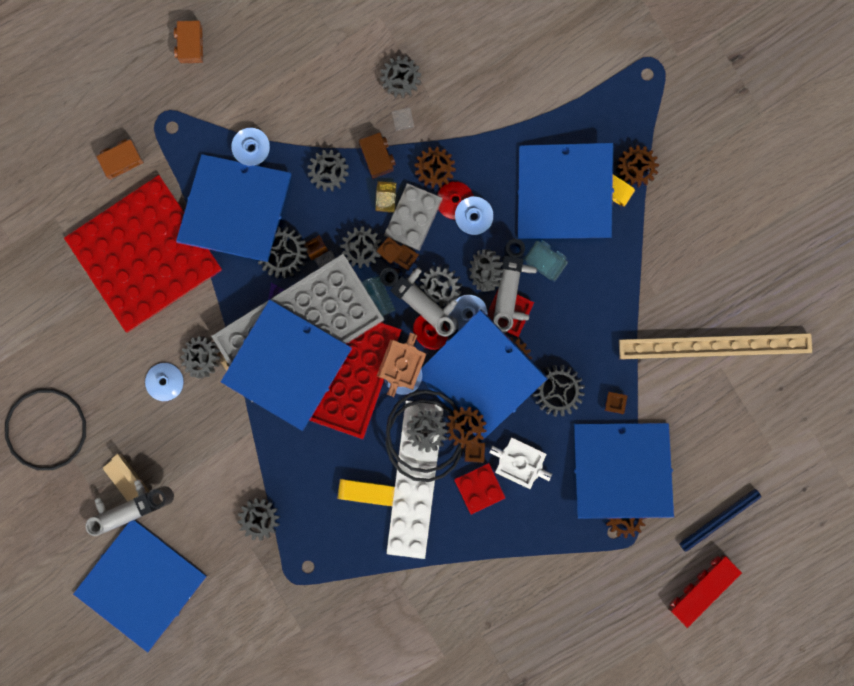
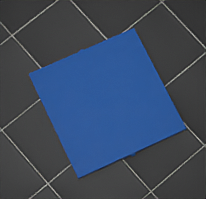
[517,143,614,239]
[176,154,292,262]
[221,299,352,431]
[421,310,548,442]
[574,423,674,519]
[73,520,207,653]

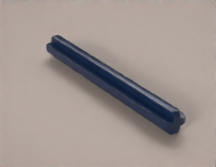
[679,489,761,552]

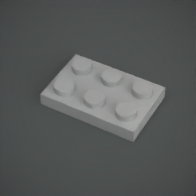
[384,183,443,251]

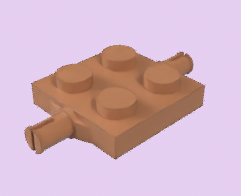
[377,333,426,397]

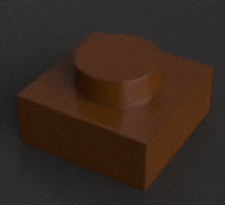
[304,235,328,260]
[376,237,403,264]
[393,245,419,271]
[604,392,628,414]
[465,443,485,463]

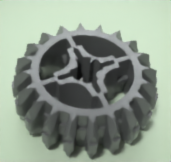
[258,227,307,278]
[533,365,585,417]

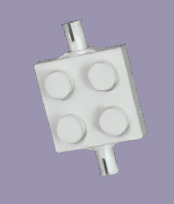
[489,438,552,489]

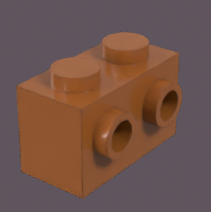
[174,21,203,64]
[96,139,144,180]

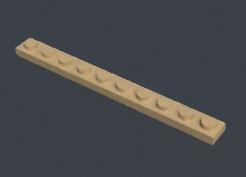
[619,334,812,359]

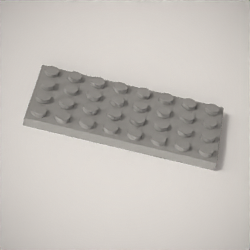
[212,254,384,402]

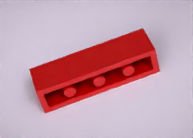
[668,555,742,628]

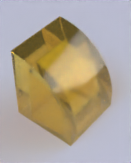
[375,181,397,212]

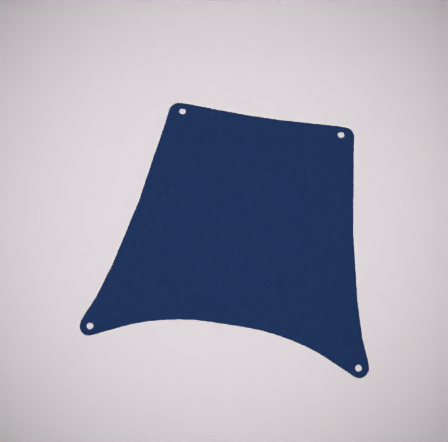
[154,57,666,585]

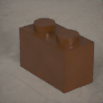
[359,132,396,179]

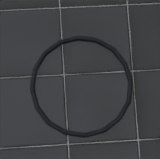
[5,389,86,471]
[386,389,465,473]
[385,399,463,482]

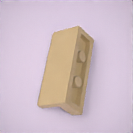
[103,454,150,501]

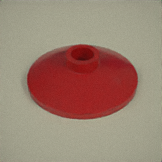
[437,182,474,220]
[413,315,448,350]

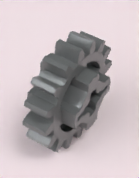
[380,56,421,98]
[308,150,349,192]
[341,227,382,269]
[469,250,504,291]
[420,265,462,307]
[181,336,221,379]
[406,410,449,453]
[237,498,280,541]

